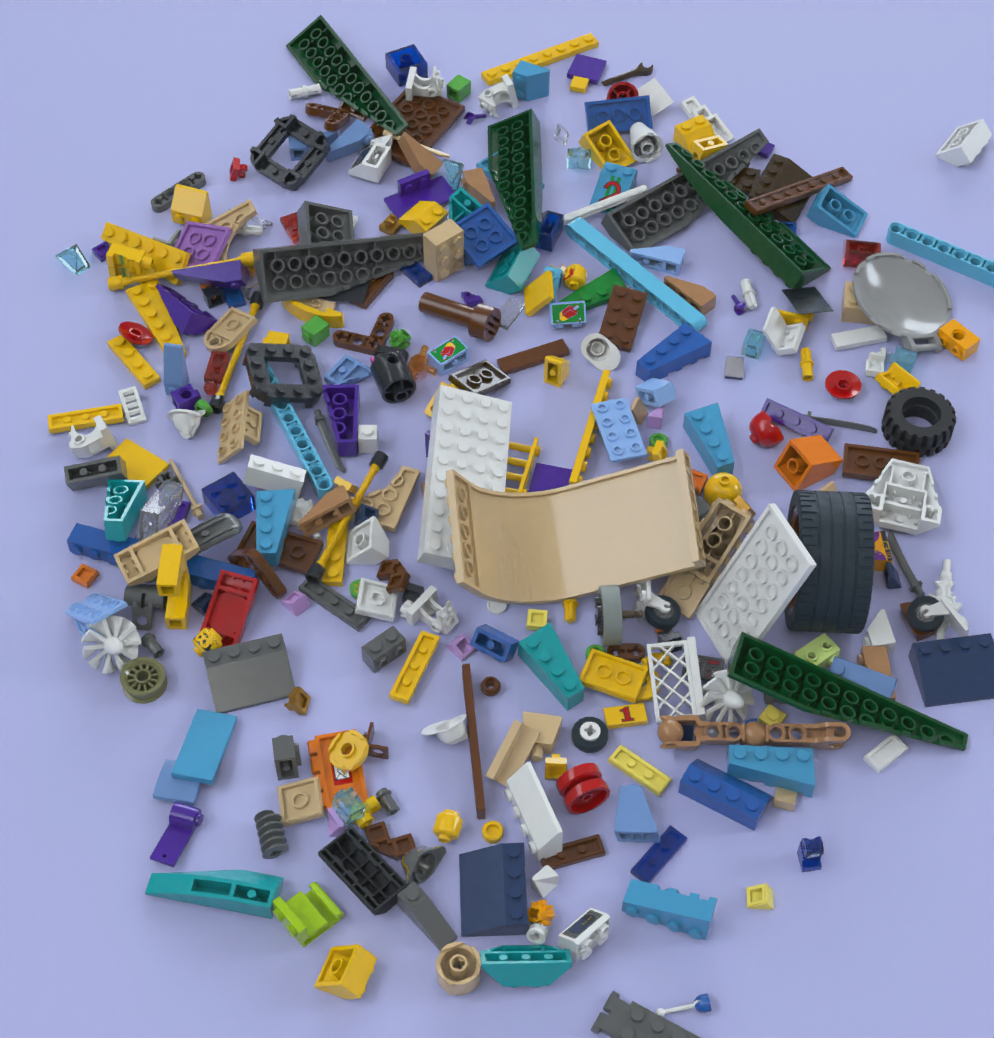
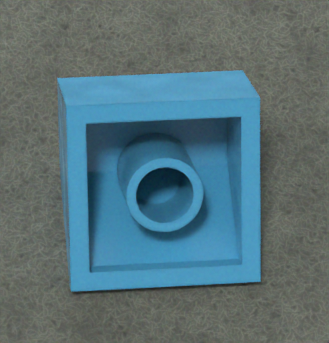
[512,60,550,101]

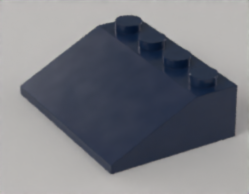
[908,633,994,707]
[459,843,528,937]

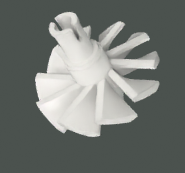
[81,615,141,674]
[700,669,754,723]

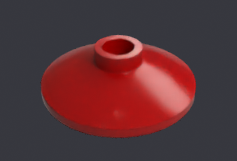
[118,321,153,345]
[825,370,862,399]

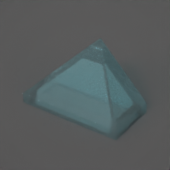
[442,159,464,191]
[55,244,90,276]

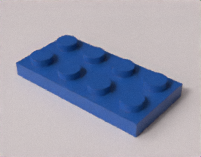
[584,95,653,132]

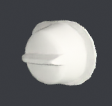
[581,333,621,371]
[421,714,468,745]

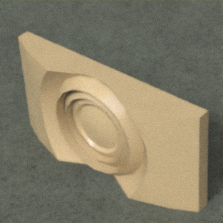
[113,519,200,586]

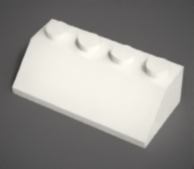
[504,762,563,861]

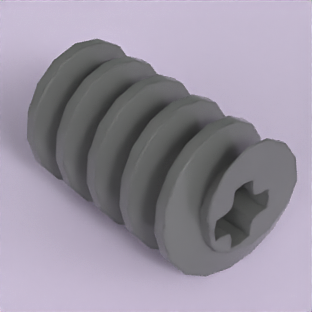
[254,810,289,859]

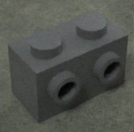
[361,626,406,673]
[272,735,302,781]

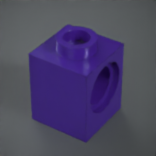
[170,384,201,411]

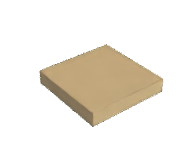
[277,776,325,827]

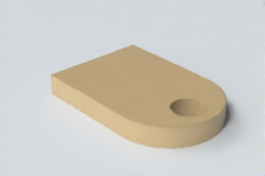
[203,307,258,354]

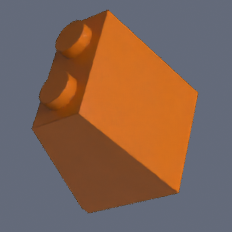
[773,435,843,491]

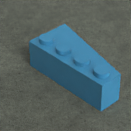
[683,402,735,475]
[256,489,297,567]
[726,744,815,798]

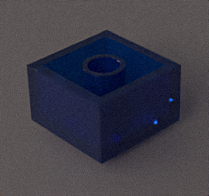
[385,44,428,87]
[201,471,256,519]

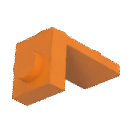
[692,469,708,497]

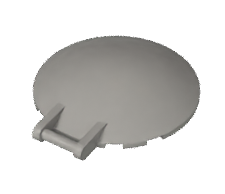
[852,252,952,355]

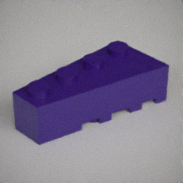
[322,384,360,456]

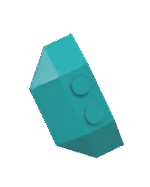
[449,187,483,223]
[480,945,572,988]

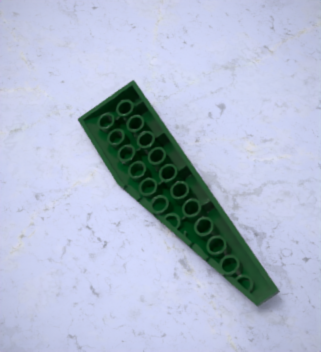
[286,15,410,137]
[488,108,542,251]
[665,142,831,289]
[727,632,968,751]

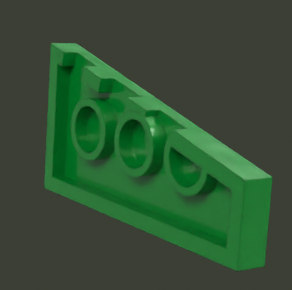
[559,268,627,311]

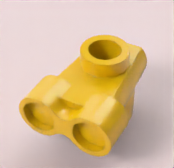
[348,795,382,829]

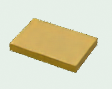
[106,438,170,490]
[579,648,649,704]

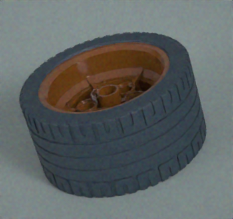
[784,490,875,634]

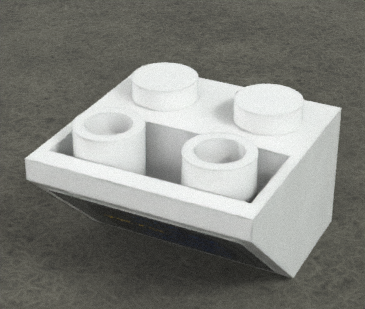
[348,143,392,183]
[558,908,610,963]

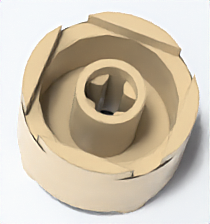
[436,942,481,996]

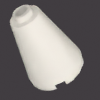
[630,122,663,163]

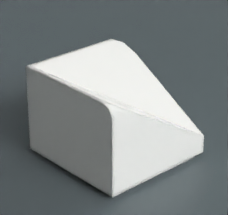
[370,135,393,147]
[532,865,559,898]

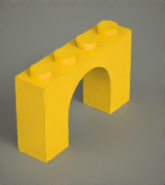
[156,543,193,629]

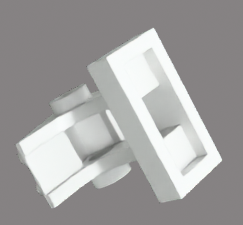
[405,66,445,101]
[478,74,519,118]
[68,415,118,458]
[406,585,459,635]

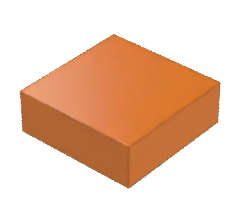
[71,563,99,589]

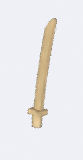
[383,129,450,158]
[169,459,205,520]

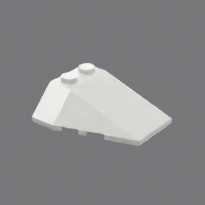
[866,458,942,535]

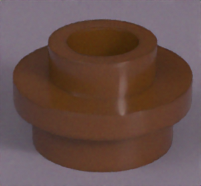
[480,676,501,696]

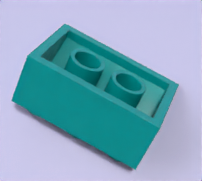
[485,244,540,295]

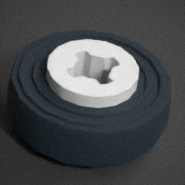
[571,717,609,753]

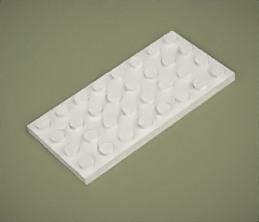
[695,503,817,667]

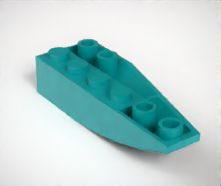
[145,869,284,919]

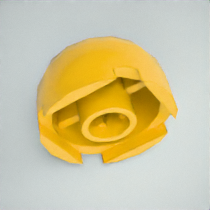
[704,472,742,506]

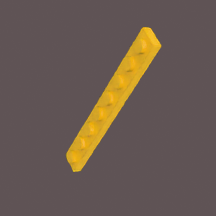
[481,33,599,86]
[569,369,613,485]

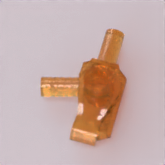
[408,345,437,381]

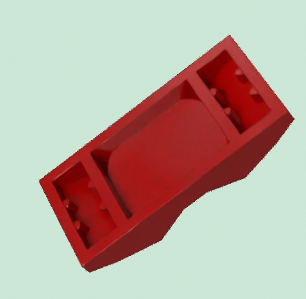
[200,569,259,647]

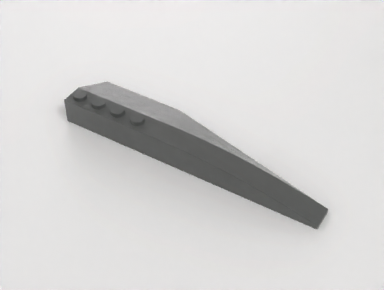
[601,128,769,252]
[253,232,426,303]

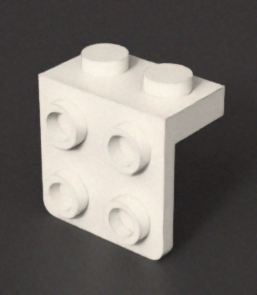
[763,307,806,356]

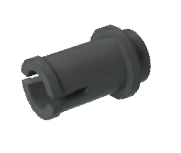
[141,633,165,658]
[376,788,400,816]

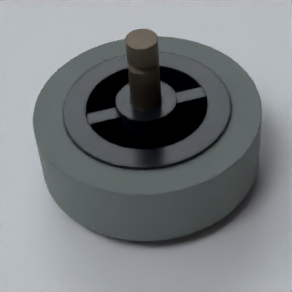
[594,585,643,646]

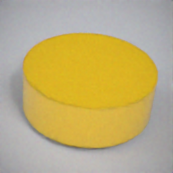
[482,821,503,844]

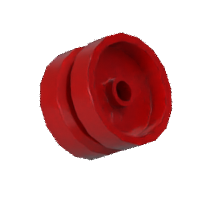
[556,763,610,814]

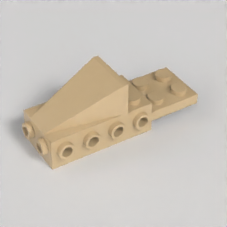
[658,497,755,619]

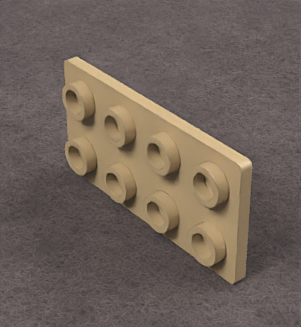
[217,390,263,464]

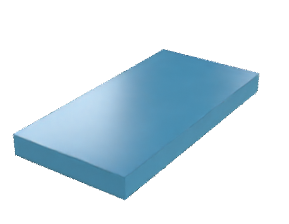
[171,709,237,785]

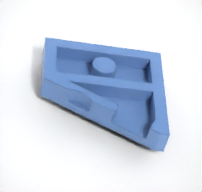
[324,354,372,385]

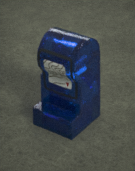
[797,836,824,872]

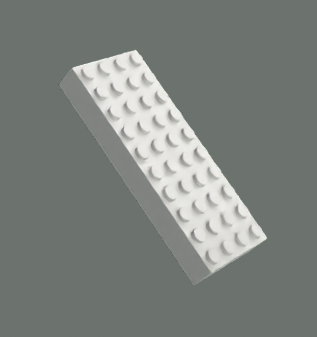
[417,385,512,570]

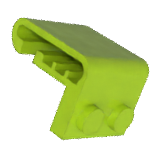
[272,882,344,947]

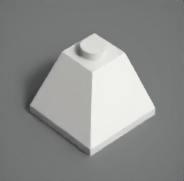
[345,516,390,565]

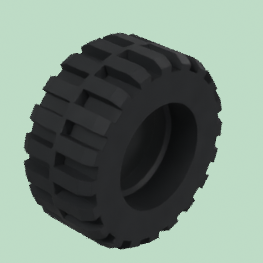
[881,387,956,457]

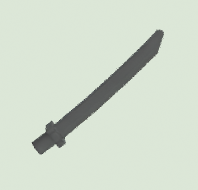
[314,409,346,473]
[804,411,877,433]
[887,530,925,597]

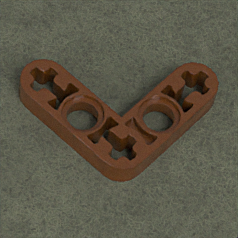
[305,103,350,131]
[333,312,394,356]
[228,549,287,599]

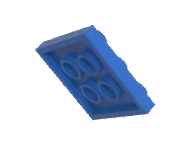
[456,202,519,270]

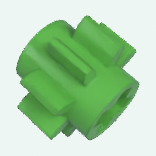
[389,328,411,349]

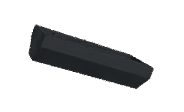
[318,826,407,916]

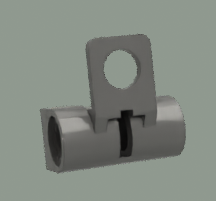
[123,584,168,631]

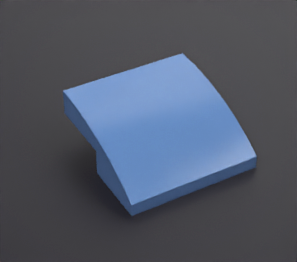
[153,759,201,806]

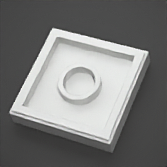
[355,578,398,622]

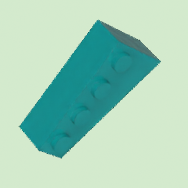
[103,479,148,542]
[518,622,584,711]

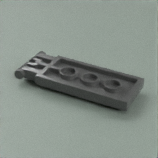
[591,991,700,1038]

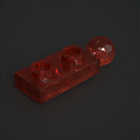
[203,351,230,395]

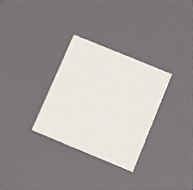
[637,78,674,117]

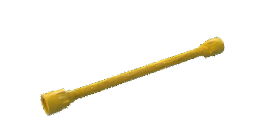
[107,251,254,291]

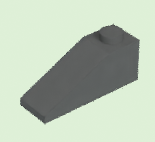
[397,881,458,951]

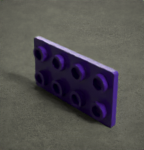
[384,169,455,220]

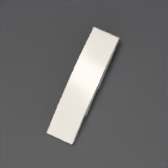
[679,96,734,143]

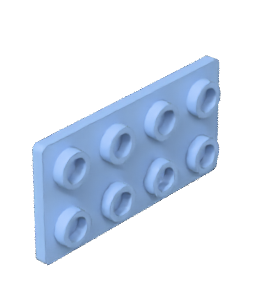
[591,398,647,463]
[65,593,128,636]

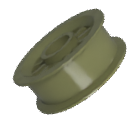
[120,657,167,704]

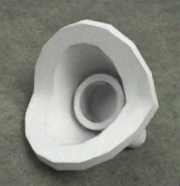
[167,409,206,439]

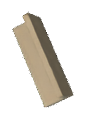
[485,719,540,787]

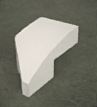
[865,347,886,377]

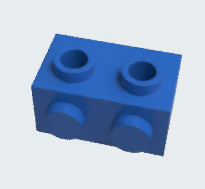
[470,624,520,662]

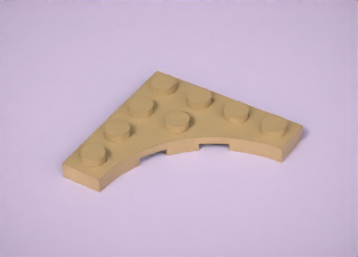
[205,199,258,261]
[350,466,420,533]

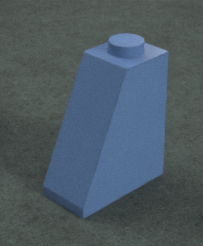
[614,784,660,843]

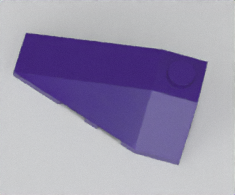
[172,260,250,289]
[156,283,218,336]

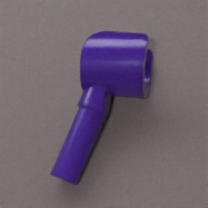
[463,111,486,125]
[731,295,745,315]

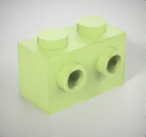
[794,633,841,669]

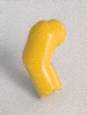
[641,652,672,667]

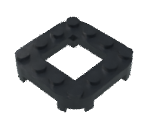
[250,114,331,191]
[242,343,323,408]

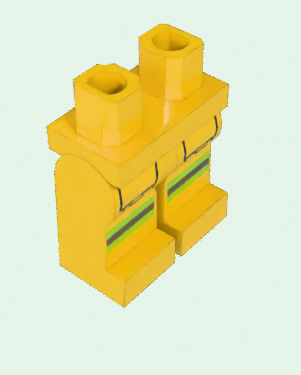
[106,243,156,284]

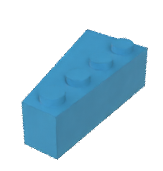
[622,879,718,940]

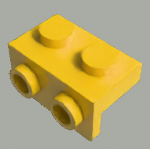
[875,362,921,394]

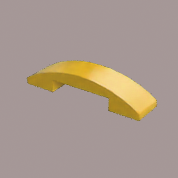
[281,300,344,328]

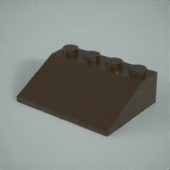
[748,153,812,226]

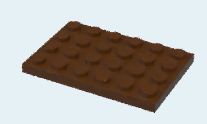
[365,90,465,168]

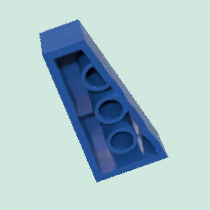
[635,323,712,382]

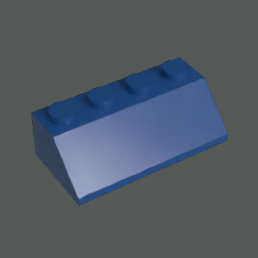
[678,758,773,831]

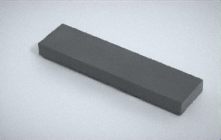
[298,580,371,632]

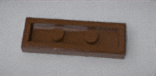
[540,834,606,870]

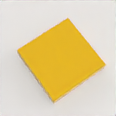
[524,270,554,317]

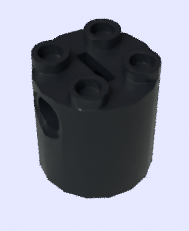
[370,351,416,403]

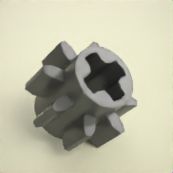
[155,471,179,494]

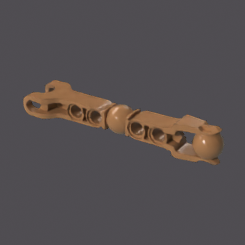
[657,715,851,751]

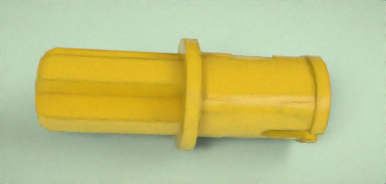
[799,347,814,382]
[562,599,578,624]

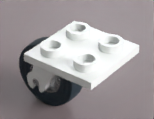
[634,580,681,630]
[907,596,969,637]

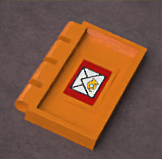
[307,729,368,813]

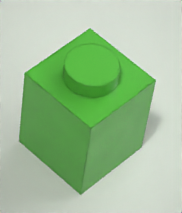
[446,74,471,103]
[301,315,330,347]

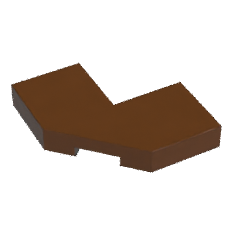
[376,559,411,594]
[364,821,416,861]

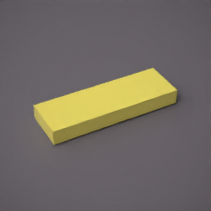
[608,744,671,797]

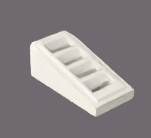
[118,386,147,426]

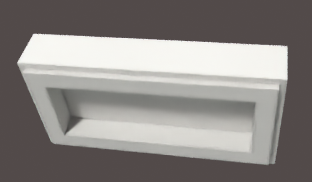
[863,734,908,774]

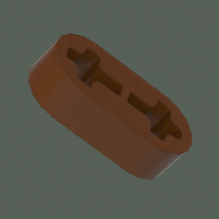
[607,643,645,664]

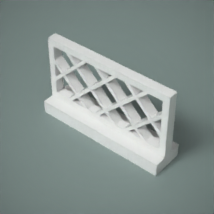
[646,637,705,724]

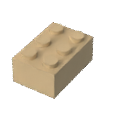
[423,219,464,282]

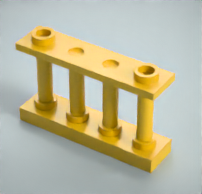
[505,437,541,493]

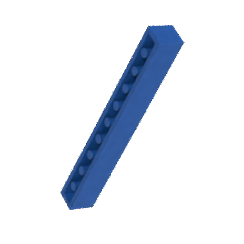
[67,523,258,591]

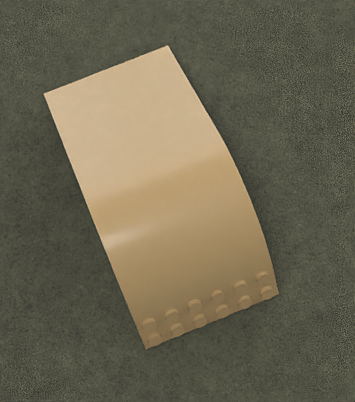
[445,449,706,604]

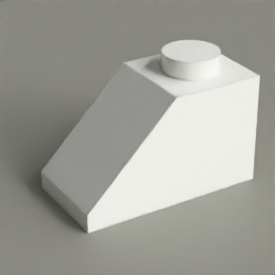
[863,609,896,654]

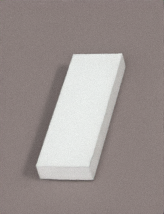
[830,325,887,351]

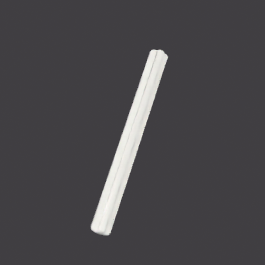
[553,184,648,228]

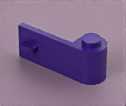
[150,801,204,867]

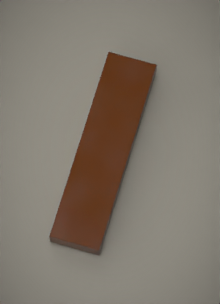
[497,339,570,375]

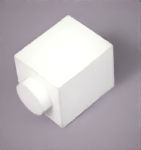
[358,425,378,453]

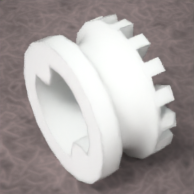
[526,922,548,945]

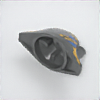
[401,845,447,886]

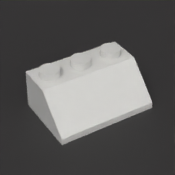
[936,119,992,167]
[243,455,306,499]

